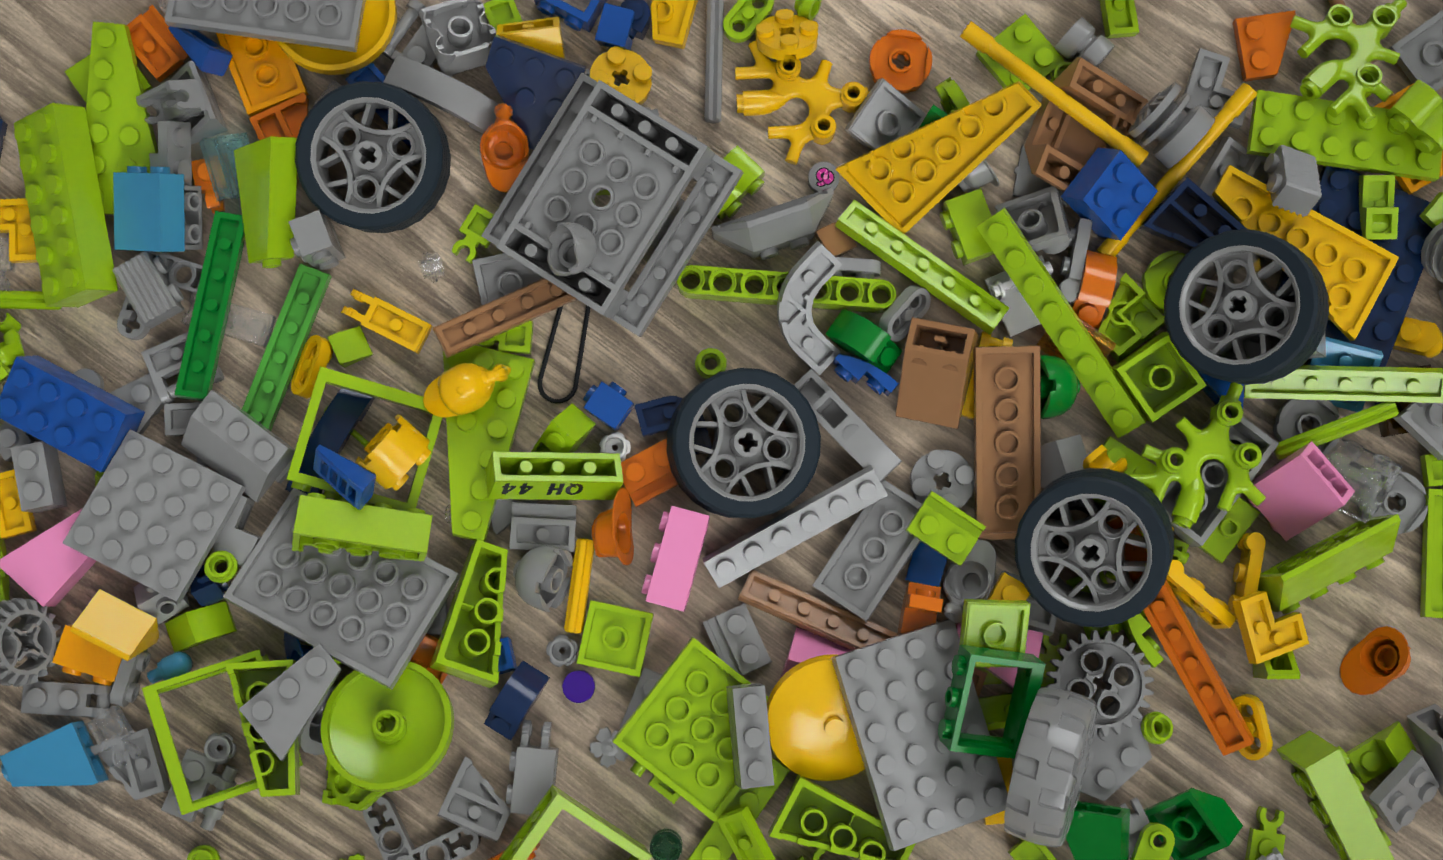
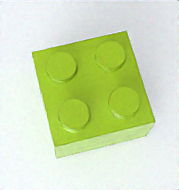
[1112,332,1207,422]

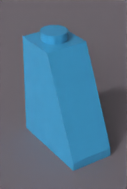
[0,721,109,787]

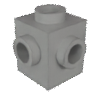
[133,583,190,625]

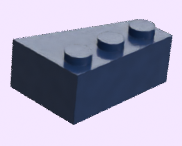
[1139,177,1247,250]

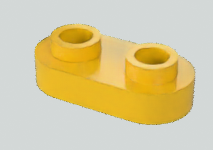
[291,335,333,399]
[1233,694,1273,761]

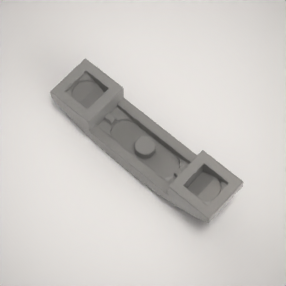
[383,55,498,134]

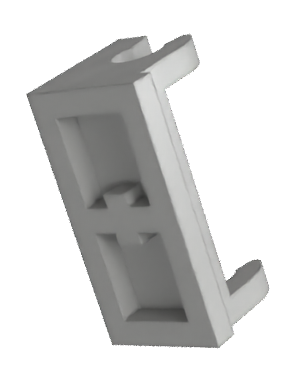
[136,79,207,124]

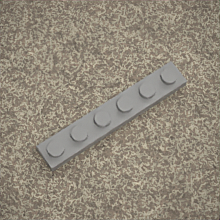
[702,465,888,588]

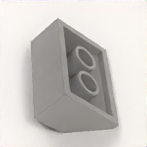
[181,390,295,503]

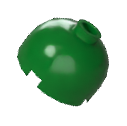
[1040,355,1080,419]

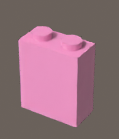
[1249,441,1355,541]

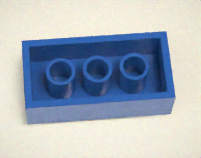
[0,355,145,472]

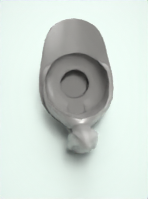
[943,539,996,624]

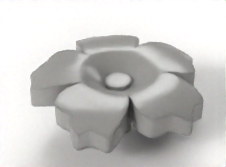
[590,727,628,768]

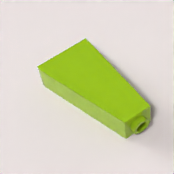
[234,136,297,268]

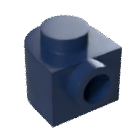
[620,0,651,40]
[190,565,231,607]

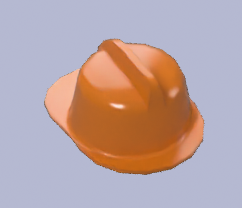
[592,487,634,566]
[1340,626,1411,695]

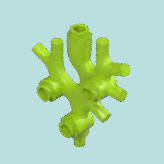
[1290,0,1407,123]
[1128,382,1266,529]

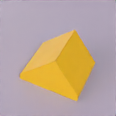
[70,589,159,661]

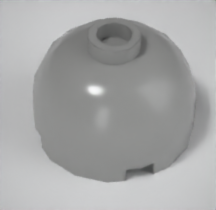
[513,545,573,612]

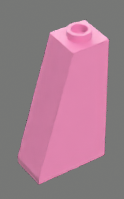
[0,508,96,607]

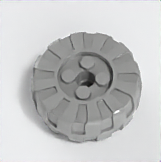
[1004,687,1097,847]

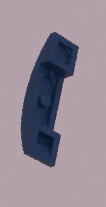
[285,388,375,494]

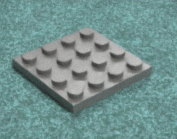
[63,429,246,603]

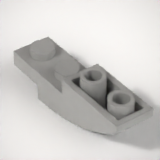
[149,121,203,250]
[794,368,902,482]

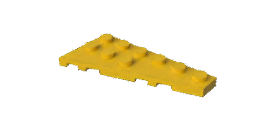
[835,81,1042,234]
[1211,165,1399,341]

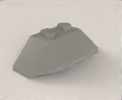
[711,187,834,260]

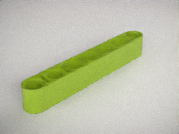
[677,265,896,313]

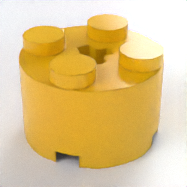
[355,414,431,491]

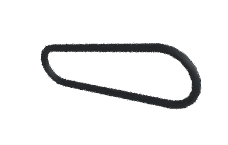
[538,305,590,404]

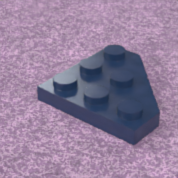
[485,35,587,150]

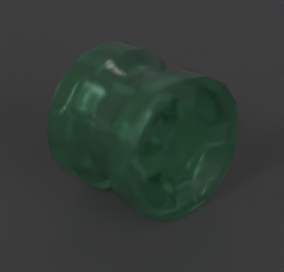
[650,828,683,860]

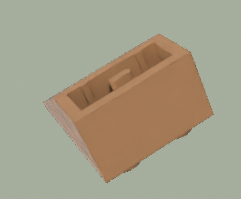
[896,317,979,429]

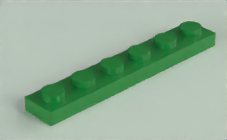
[174,211,245,401]

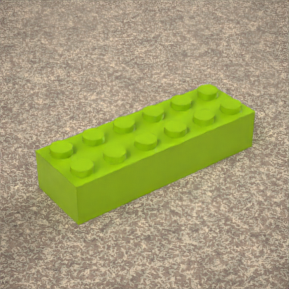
[14,103,118,308]

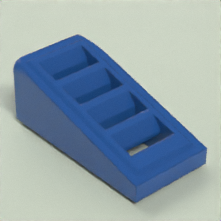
[168,26,233,76]
[313,445,376,510]

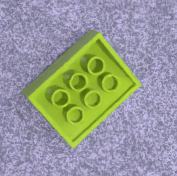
[1258,514,1401,615]

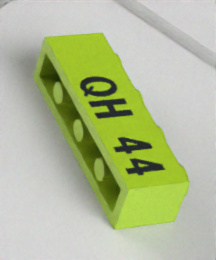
[485,452,624,500]

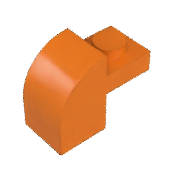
[1071,250,1117,329]
[898,582,943,634]

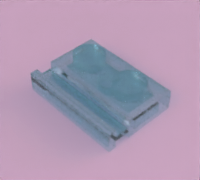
[199,132,250,201]

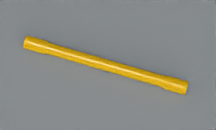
[959,21,1149,167]
[1096,83,1257,257]

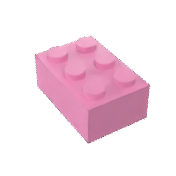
[642,506,710,612]

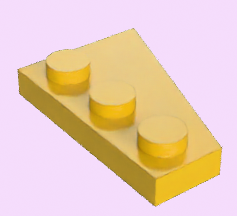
[651,0,698,49]

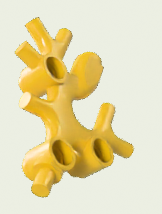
[735,40,870,165]

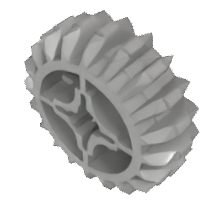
[0,598,61,687]

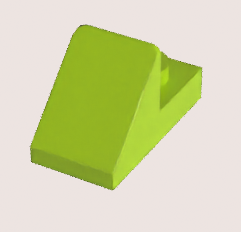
[1346,721,1417,784]

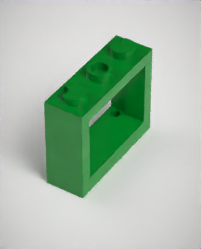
[938,645,1046,759]

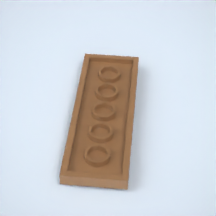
[973,345,1041,540]

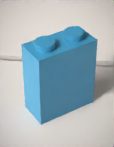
[113,166,185,252]

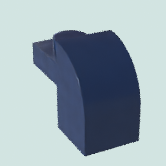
[484,661,550,741]

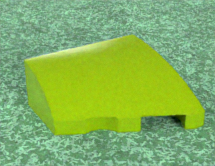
[1097,273,1165,363]

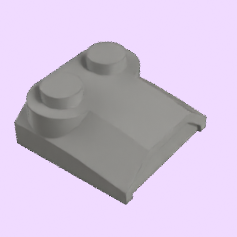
[995,186,1071,254]

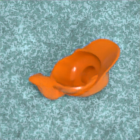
[480,103,529,193]

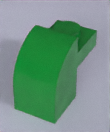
[825,309,902,374]

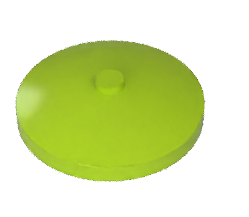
[321,661,454,792]

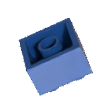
[1061,148,1158,240]

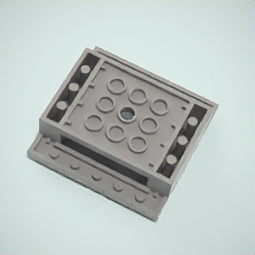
[481,73,744,337]

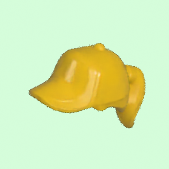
[423,363,511,417]

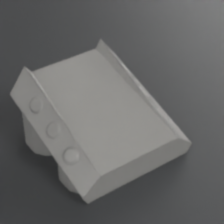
[419,0,496,77]

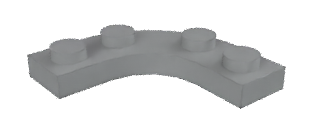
[777,241,843,375]

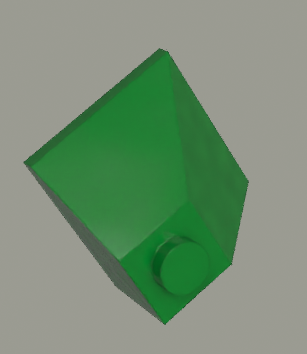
[1144,788,1243,860]

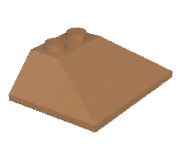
[1024,57,1148,192]

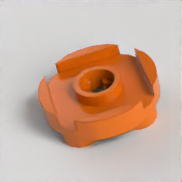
[869,29,932,94]

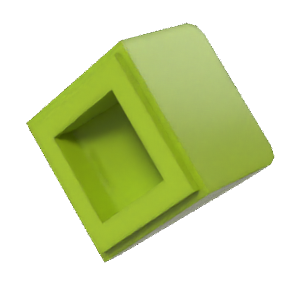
[328,326,373,368]

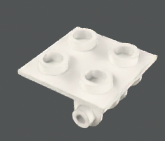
[984,255,1054,337]

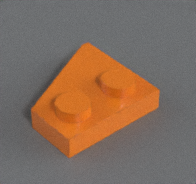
[249,92,309,140]

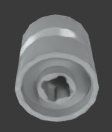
[1055,17,1115,67]

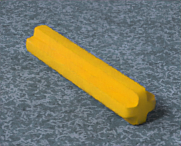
[564,538,594,634]

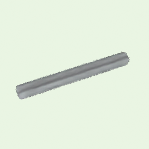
[704,0,724,123]

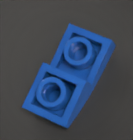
[833,354,899,397]

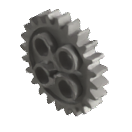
[1046,630,1154,737]

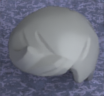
[547,222,597,276]

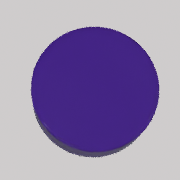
[562,670,595,703]

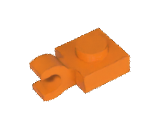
[191,155,230,213]

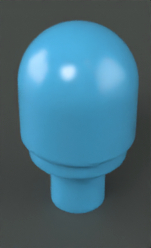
[147,652,193,684]

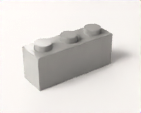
[726,683,774,789]

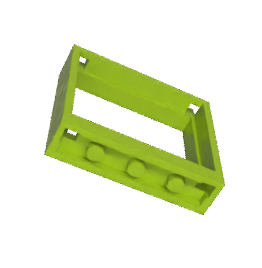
[286,366,443,511]
[142,649,303,815]
[499,784,652,860]

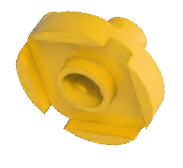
[756,9,818,60]
[589,46,652,105]

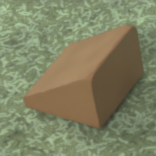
[814,222,857,257]

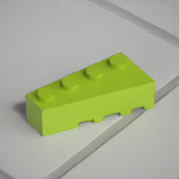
[292,493,433,561]
[429,539,508,689]
[225,659,300,797]
[1276,730,1394,860]
[768,775,916,860]

